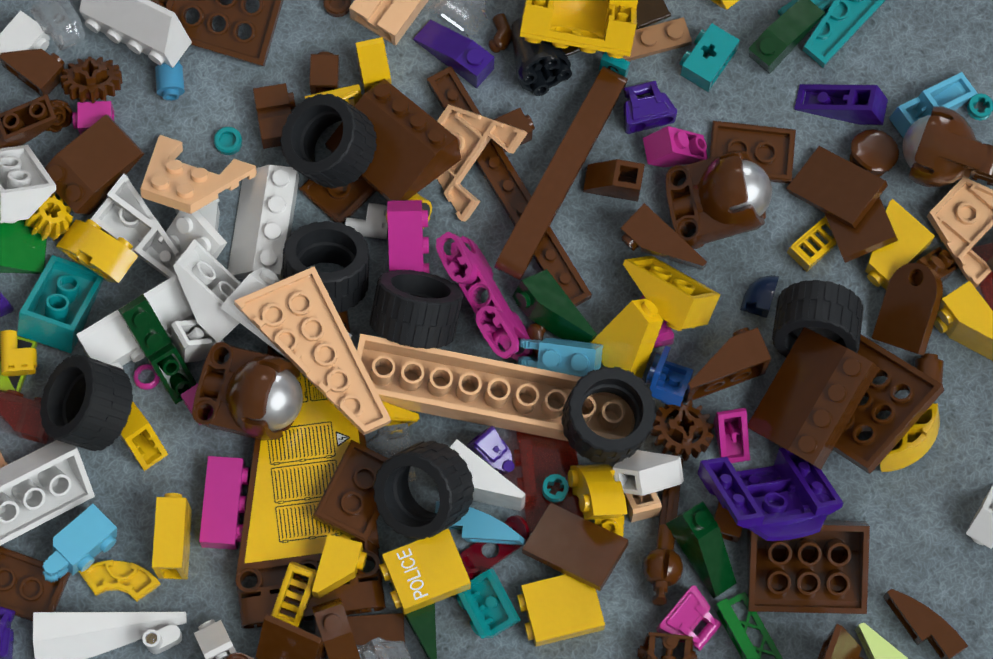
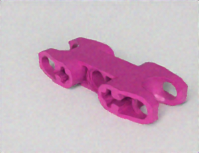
[436,232,533,361]

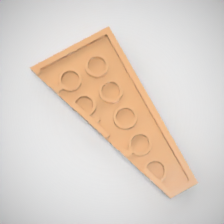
[234,266,391,435]

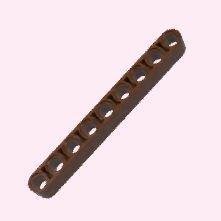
[494,66,628,280]

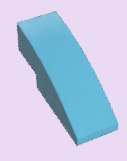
[889,72,978,138]
[435,501,526,545]

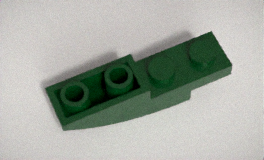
[118,294,197,405]

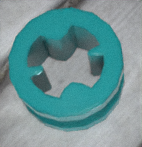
[967,94,993,121]
[542,474,569,503]

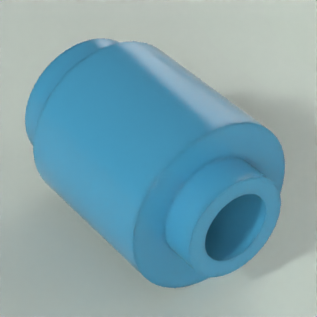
[155,61,185,101]

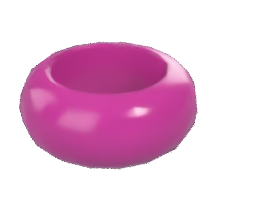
[133,364,159,390]

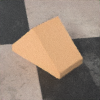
[624,492,662,523]

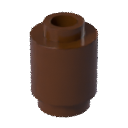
[914,353,944,384]

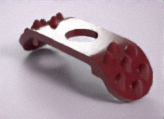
[459,515,530,580]

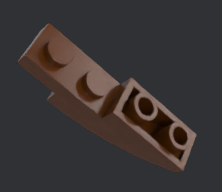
[0,94,58,148]

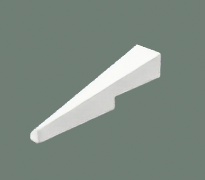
[91,174,181,279]
[33,612,187,659]

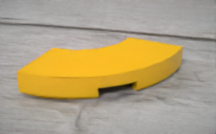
[78,560,161,602]

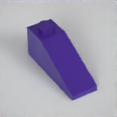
[413,19,495,88]
[794,84,888,125]

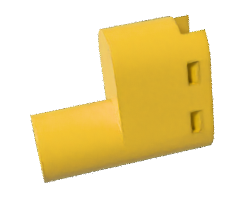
[0,330,37,376]

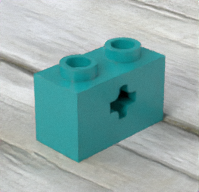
[679,23,740,92]

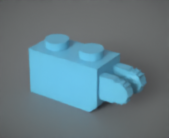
[518,338,603,377]
[42,504,117,583]

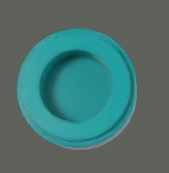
[214,127,242,155]

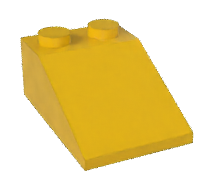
[623,256,721,331]
[934,280,993,361]

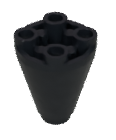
[511,18,572,96]

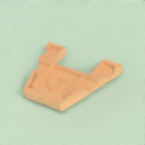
[436,104,528,222]
[140,135,257,214]
[927,177,993,288]

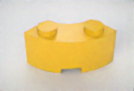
[56,219,138,283]
[880,403,940,472]
[568,464,627,520]

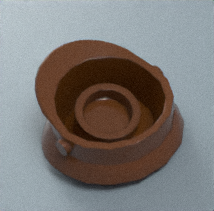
[849,129,899,177]

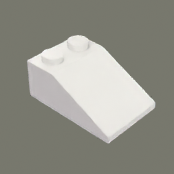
[173,239,241,342]
[450,439,526,511]

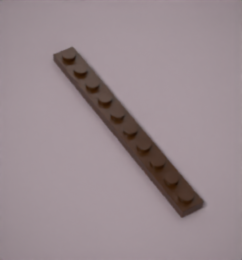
[427,66,592,306]

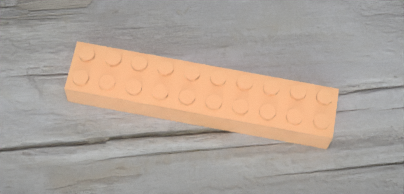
[357,333,635,441]

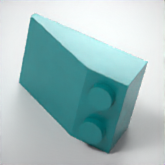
[17,255,104,353]

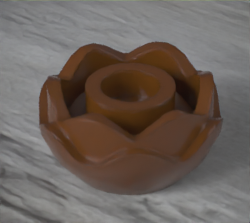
[46,99,73,133]

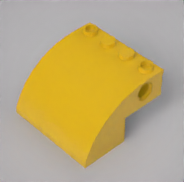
[520,0,638,59]

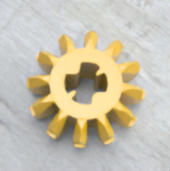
[25,193,73,241]

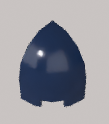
[740,275,779,318]

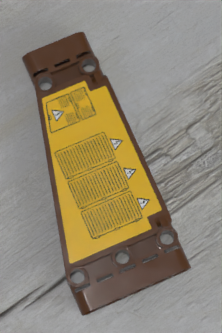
[235,310,386,629]

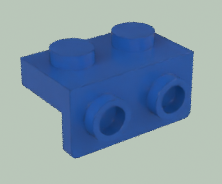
[645,346,694,407]

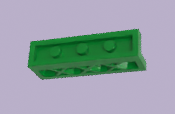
[714,592,783,659]

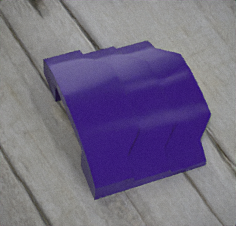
[697,448,844,541]

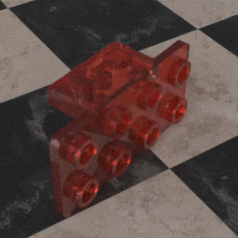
[513,431,584,533]

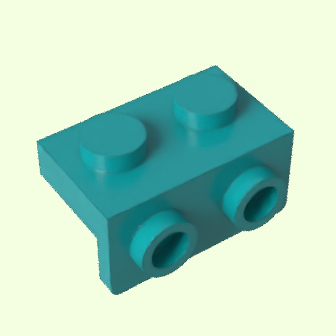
[456,569,521,639]

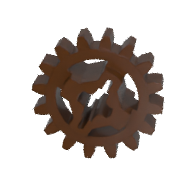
[60,56,123,103]
[651,400,714,461]

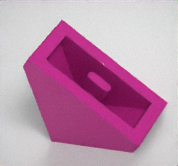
[713,408,750,463]

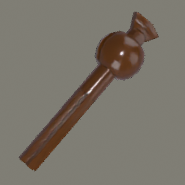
[643,459,683,606]

